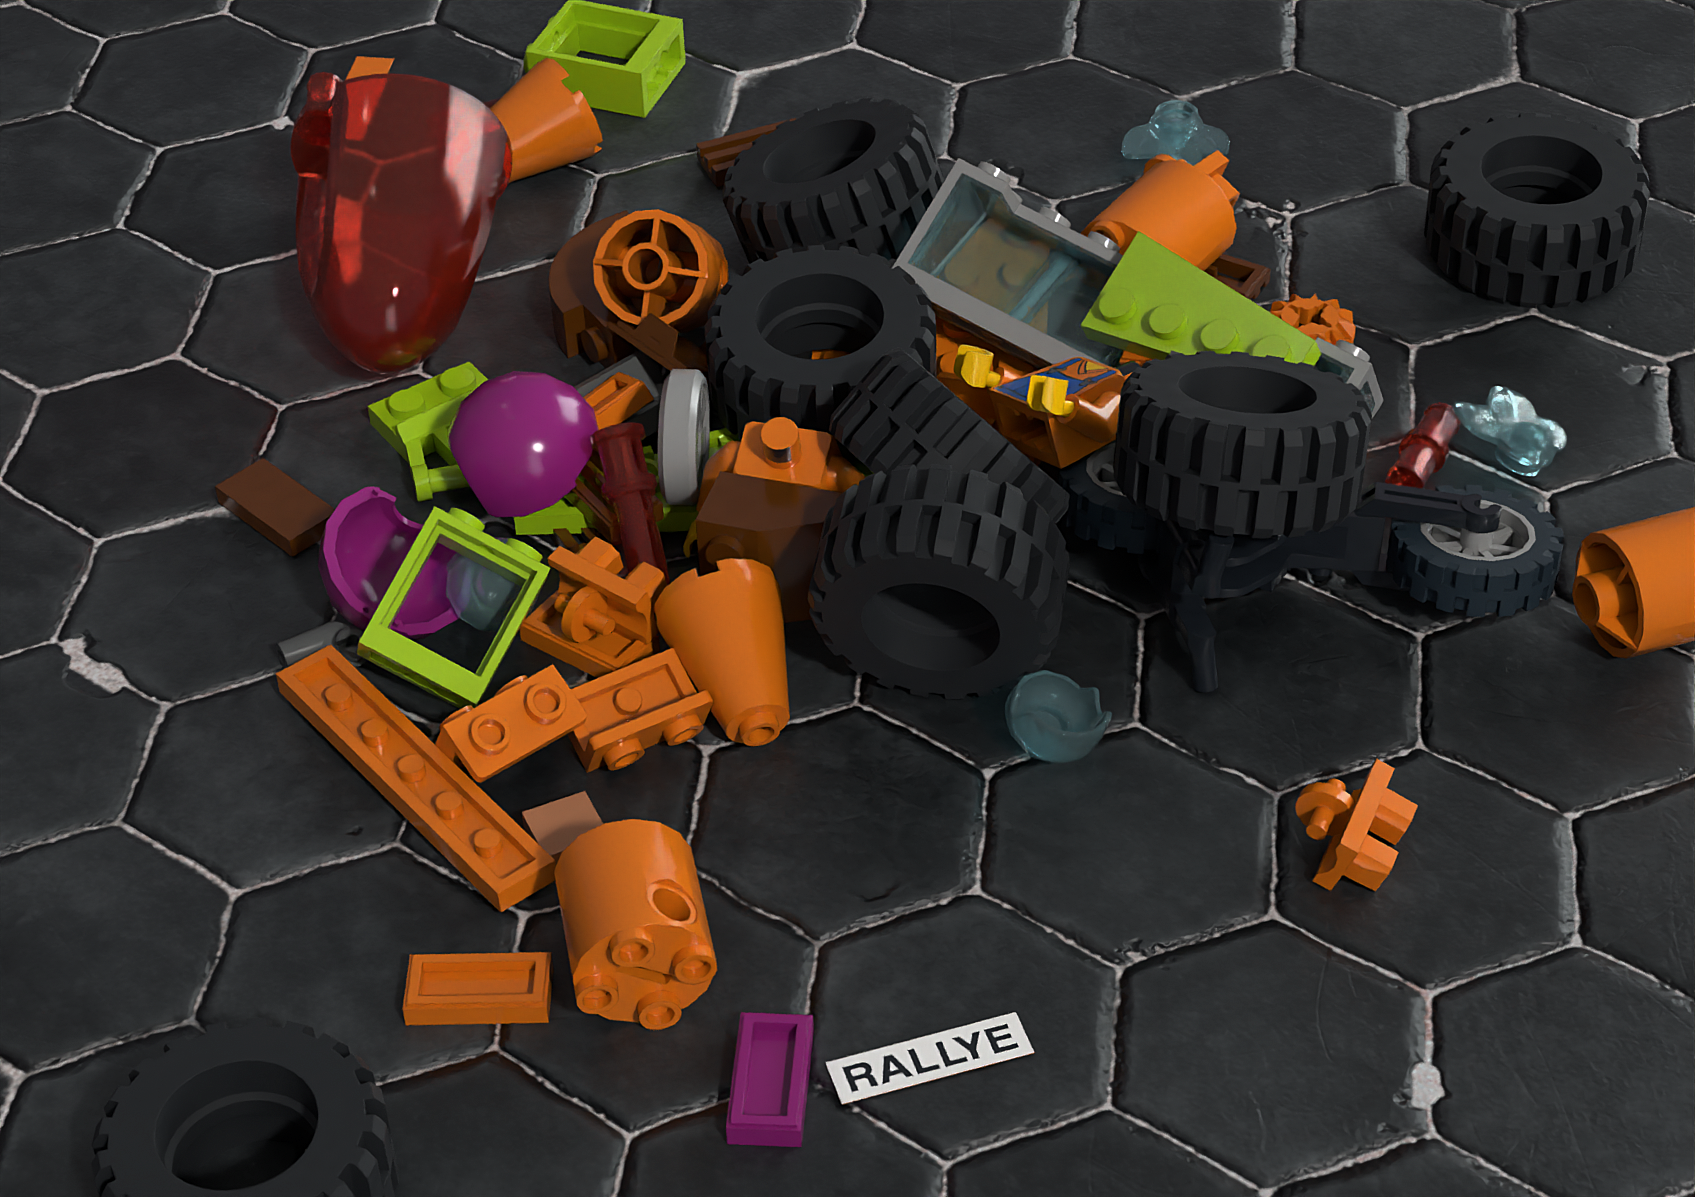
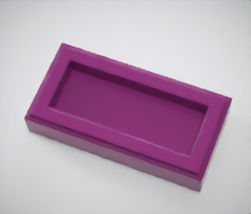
[726,1012,814,1147]

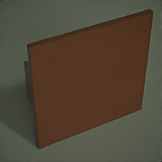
[607,313,709,386]

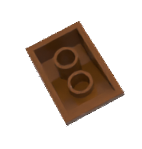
[695,471,842,623]

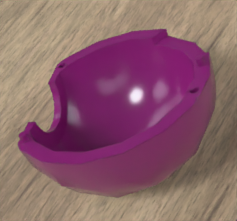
[447,371,600,517]
[318,486,478,640]

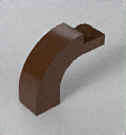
[548,210,635,369]

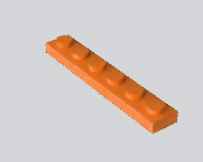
[276,644,556,913]

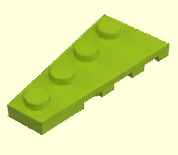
[1080,231,1321,366]

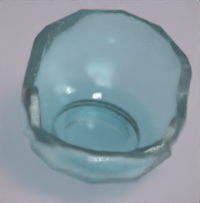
[446,537,540,632]
[1005,670,1112,764]

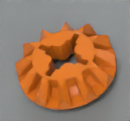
[1270,293,1356,345]

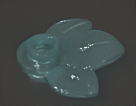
[1122,100,1230,166]
[1452,386,1567,476]

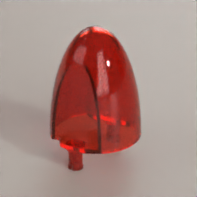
[290,72,513,374]

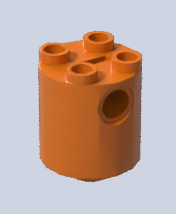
[1074,160,1237,294]
[593,209,729,333]
[1572,507,1695,659]
[554,819,717,1030]

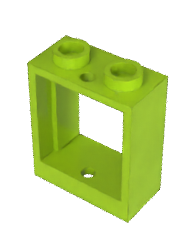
[523,0,686,118]
[357,506,551,709]

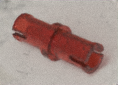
[1385,402,1462,489]

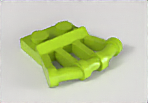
[368,362,488,502]

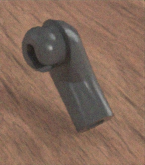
[276,621,368,669]

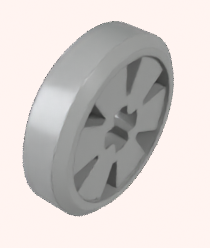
[658,369,710,506]

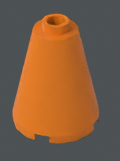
[448,58,603,192]
[655,558,790,746]

